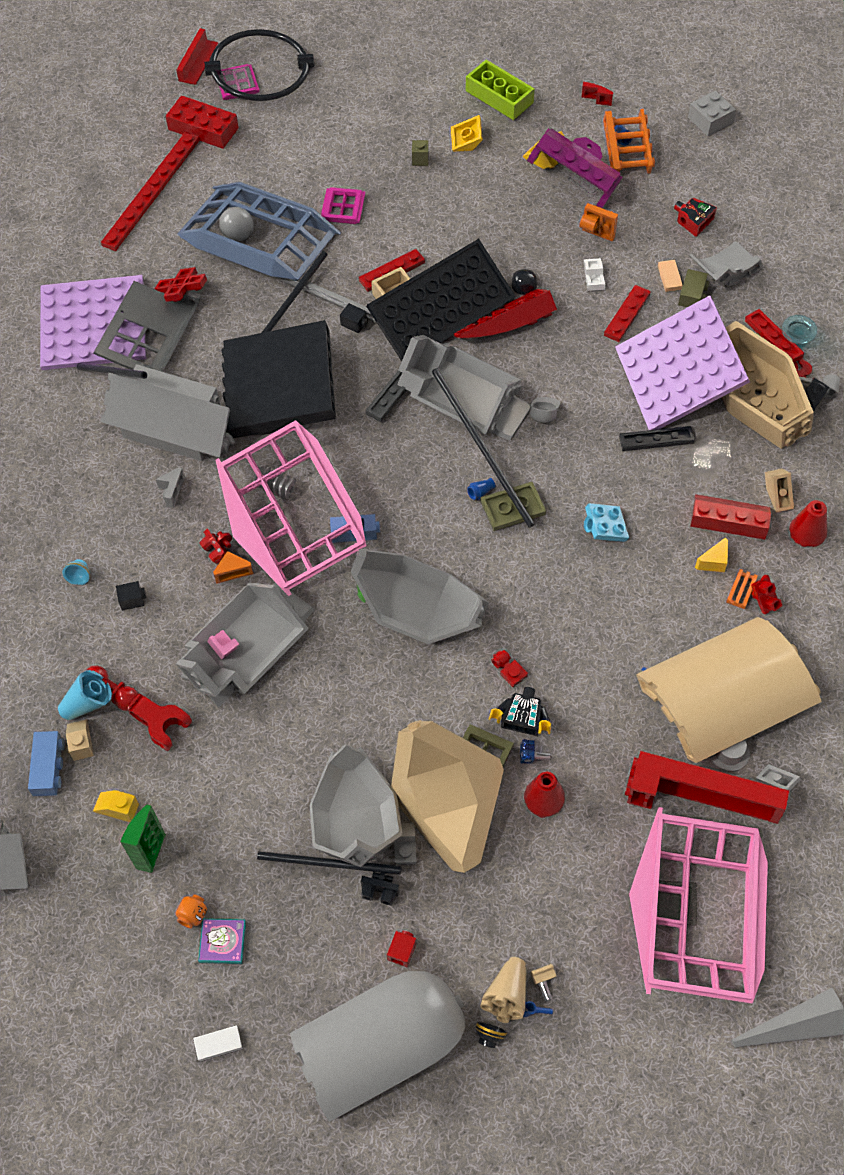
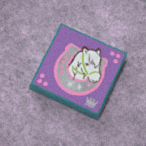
[198,918,246,964]

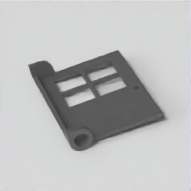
[94,281,201,372]

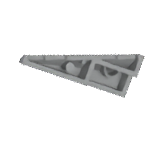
[731,988,844,1048]

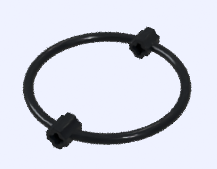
[204,29,314,101]

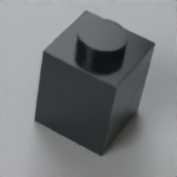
[340,303,368,333]
[116,581,147,611]

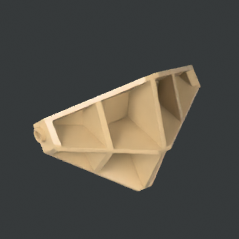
[391,720,504,873]

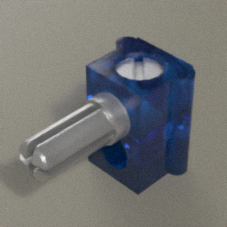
[520,739,550,764]

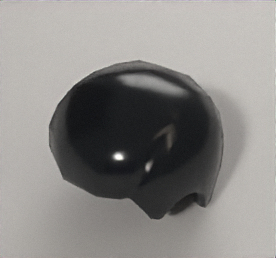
[512,269,537,295]

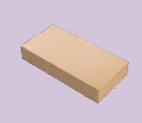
[658,260,683,292]

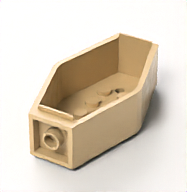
[722,321,814,449]

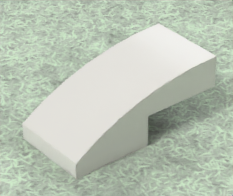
[584,258,605,291]

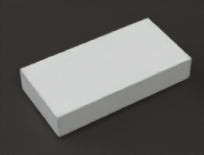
[193,1025,243,1061]

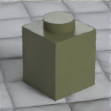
[412,140,429,166]

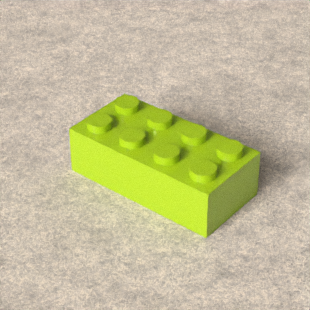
[465,60,535,120]

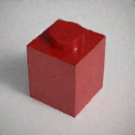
[387,930,417,968]

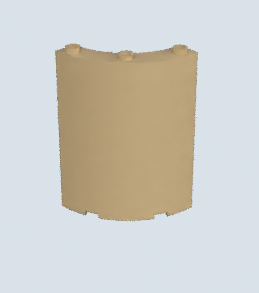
[636,617,822,763]

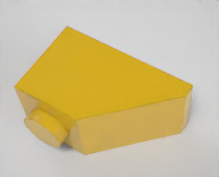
[93,790,139,822]

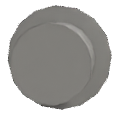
[710,740,750,772]

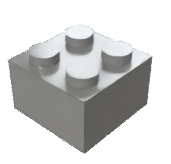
[688,90,736,136]

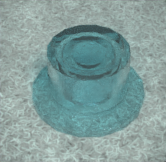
[782,315,817,349]

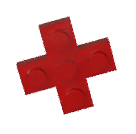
[154,267,207,302]

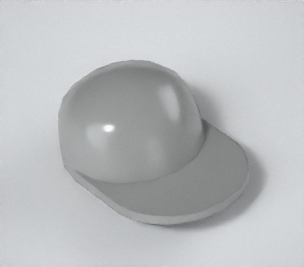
[530,397,560,423]

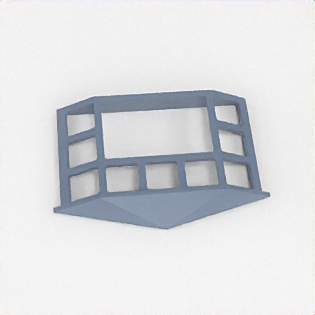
[177,182,341,281]

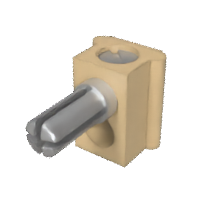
[530,964,557,1001]

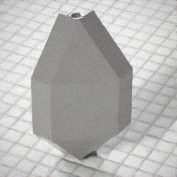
[351,549,489,644]
[309,743,403,867]

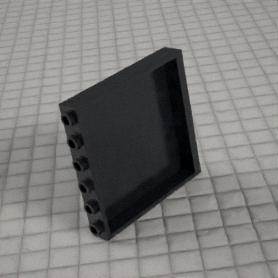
[221,320,336,438]

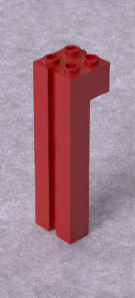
[625,751,789,824]

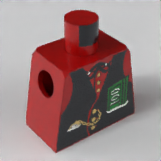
[674,198,717,237]

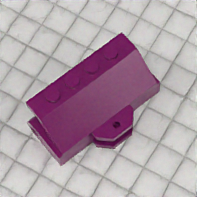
[527,128,623,208]

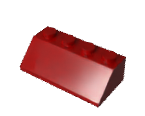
[690,494,771,540]

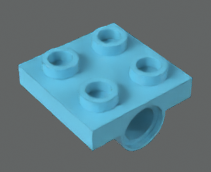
[584,503,629,542]

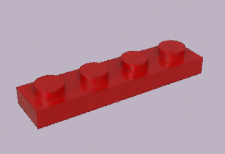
[359,249,425,292]
[604,285,651,342]
[745,309,804,363]

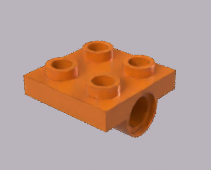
[579,203,618,241]

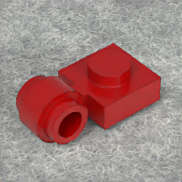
[491,650,528,687]

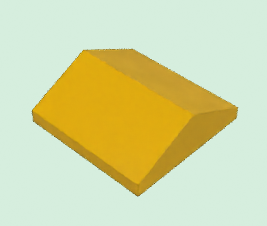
[451,115,483,152]

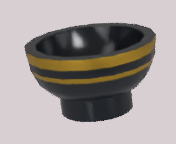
[476,1022,507,1048]

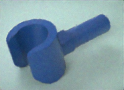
[523,1001,553,1017]

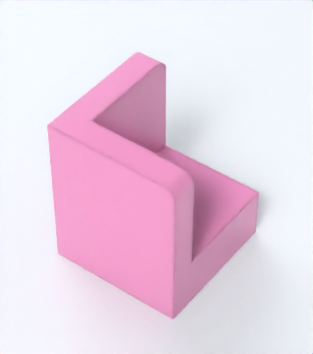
[207,630,239,660]

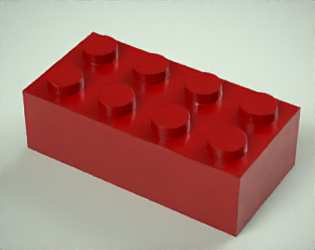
[165,95,239,149]

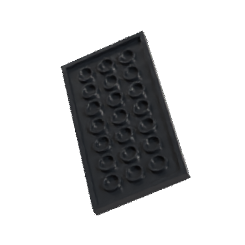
[366,239,516,362]

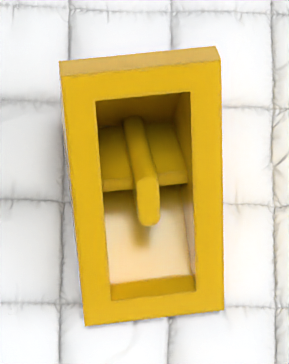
[695,538,728,572]

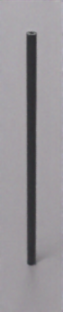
[432,368,535,528]

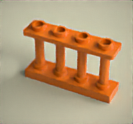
[603,109,655,174]

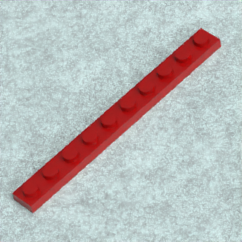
[101,132,199,251]

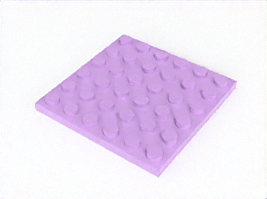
[40,275,146,370]
[615,296,750,430]

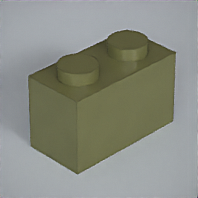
[678,269,710,307]

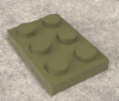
[480,481,546,531]

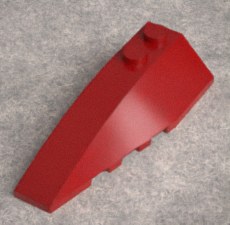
[454,289,557,338]

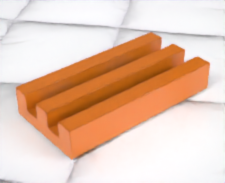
[726,569,758,609]

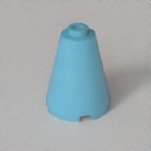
[58,670,112,720]

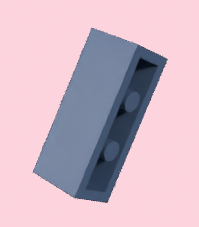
[28,731,65,796]

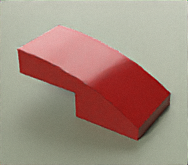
[581,81,613,106]

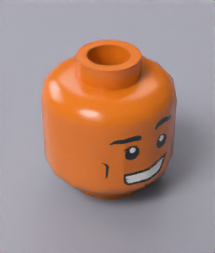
[175,894,207,928]

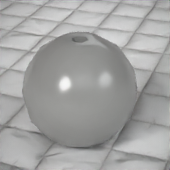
[219,207,254,242]

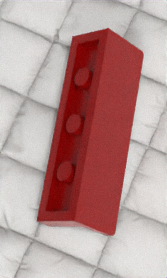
[176,28,218,85]

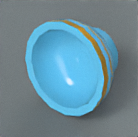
[62,559,90,585]

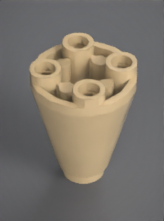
[480,957,526,1023]

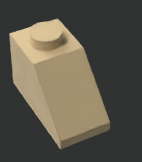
[765,469,794,512]
[66,719,94,761]

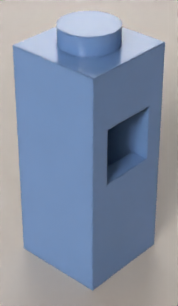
[330,514,380,543]

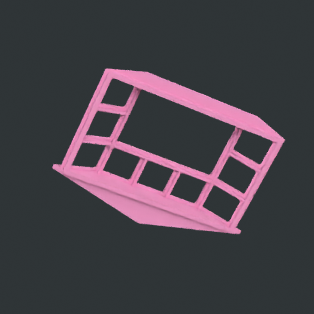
[216,420,366,596]
[629,807,768,1004]

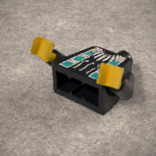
[489,687,551,737]

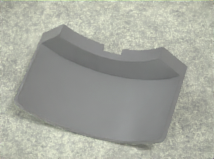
[689,241,763,286]

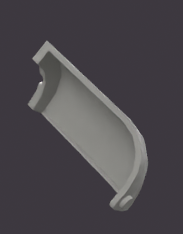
[290,971,465,1122]

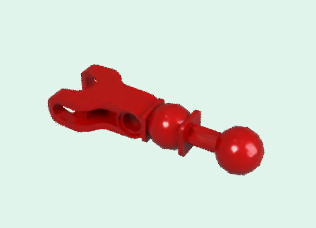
[86,665,192,751]

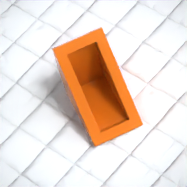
[213,551,253,584]

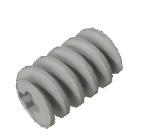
[254,467,296,499]

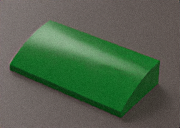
[120,804,166,873]

